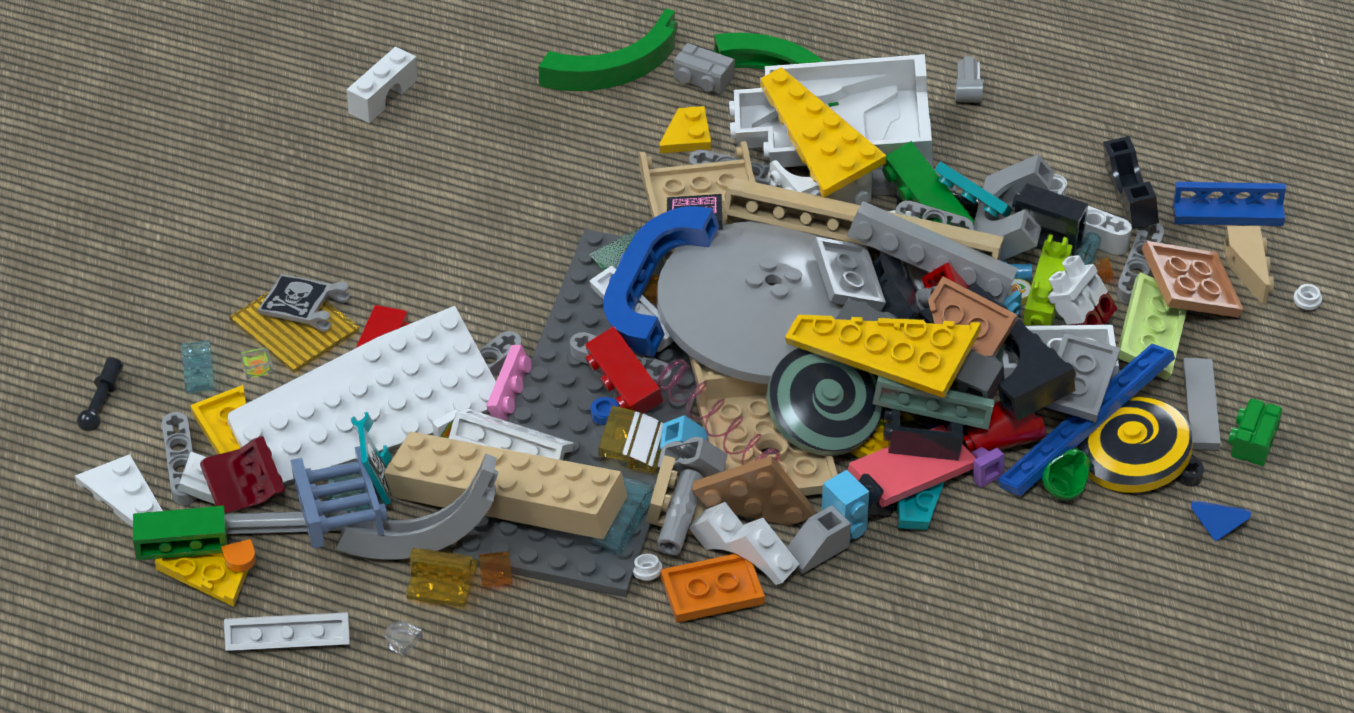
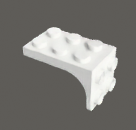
[768,160,873,205]

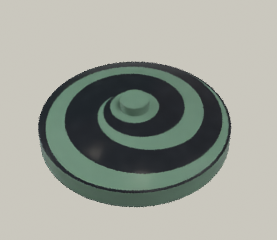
[767,348,883,456]

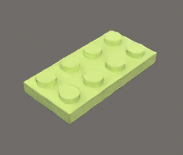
[1118,272,1187,380]

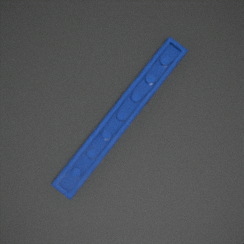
[997,344,1175,496]

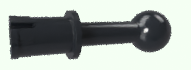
[77,357,124,431]

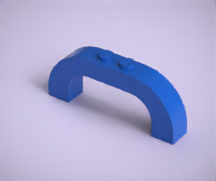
[603,206,720,357]

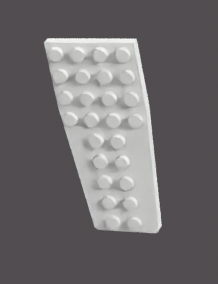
[227,306,496,486]

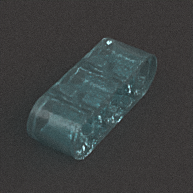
[592,476,654,553]

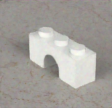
[347,47,418,123]

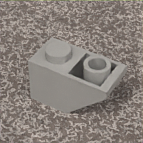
[787,505,851,574]

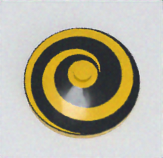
[1075,396,1193,493]

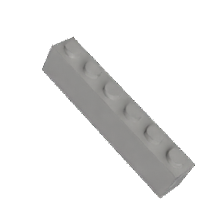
[847,201,1018,304]

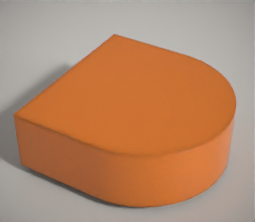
[221,539,256,572]

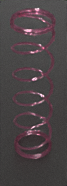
[657,359,780,465]

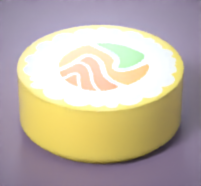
[1007,279,1031,305]

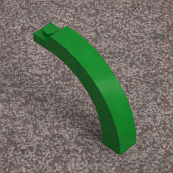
[538,8,678,91]
[714,32,839,107]

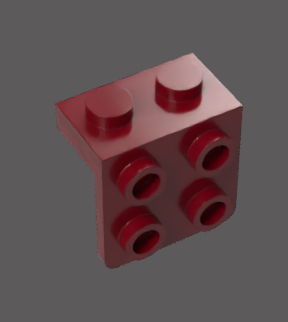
[200,436,285,514]

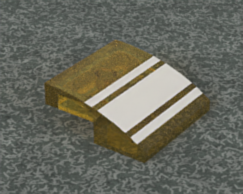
[598,406,663,473]

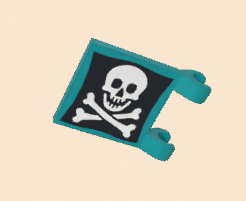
[351,412,392,505]

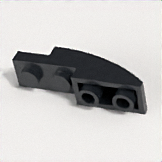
[873,252,919,320]

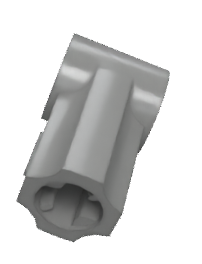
[955,56,983,103]

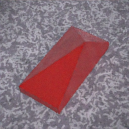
[922,263,969,289]

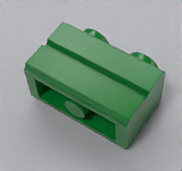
[1228,398,1283,466]

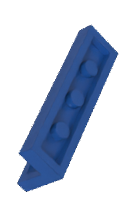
[1172,182,1286,226]

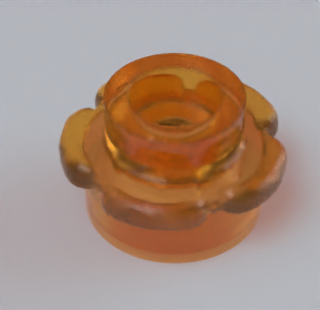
[1093,256,1114,283]

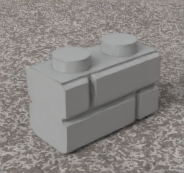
[674,43,735,95]

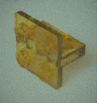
[406,548,478,607]

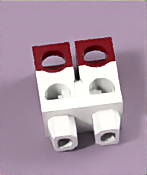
[1048,255,1118,325]

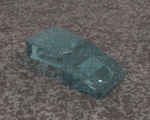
[181,340,215,393]

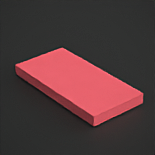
[848,424,976,507]

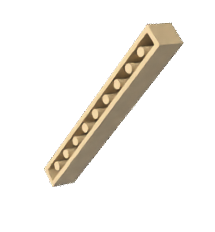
[723,178,1004,260]

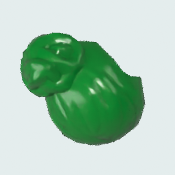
[1042,449,1091,501]

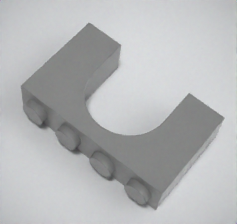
[974,154,1054,261]

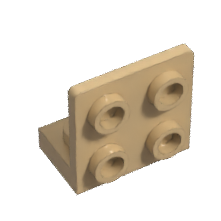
[645,455,707,536]

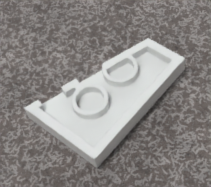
[75,454,163,527]

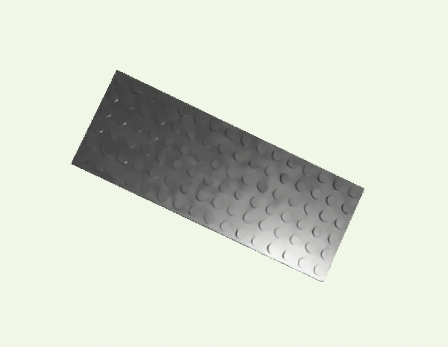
[452,229,697,598]

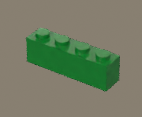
[882,141,974,228]

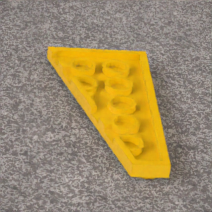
[760,67,886,197]
[785,315,982,398]

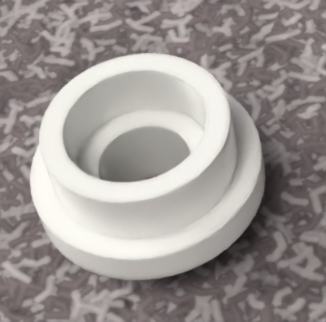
[1293,284,1322,310]
[633,554,662,581]

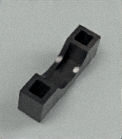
[1103,136,1159,229]

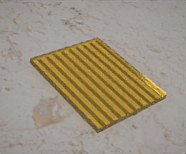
[229,275,360,373]

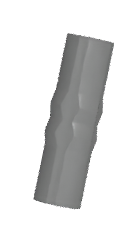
[657,469,703,555]

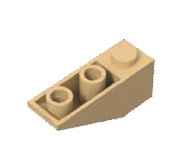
[1224,226,1274,304]

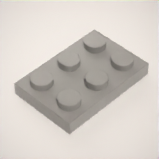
[812,237,886,311]
[1045,332,1120,422]

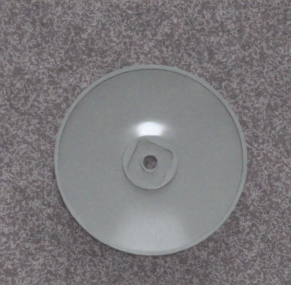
[657,221,883,384]

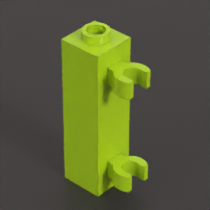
[1023,235,1073,326]

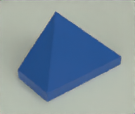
[1191,500,1251,542]

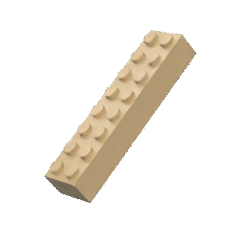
[384,431,628,539]

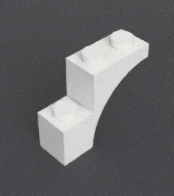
[689,502,799,585]

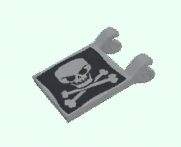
[258,274,350,332]

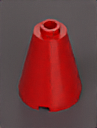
[962,400,1046,452]

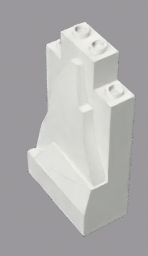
[729,54,933,170]

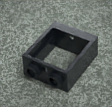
[1012,183,1088,256]
[883,407,963,461]

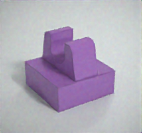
[971,447,1004,488]

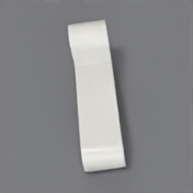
[1030,174,1132,255]

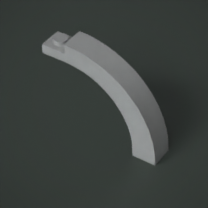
[336,454,499,559]

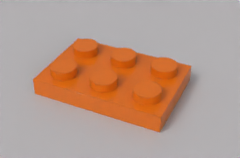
[660,554,765,623]

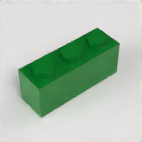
[133,506,228,561]

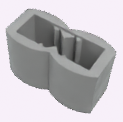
[658,437,728,478]

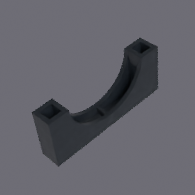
[919,284,1076,420]

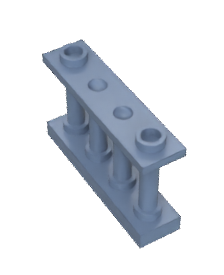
[290,446,388,548]

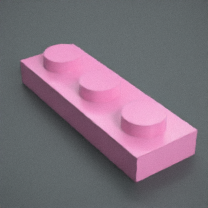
[486,344,532,421]

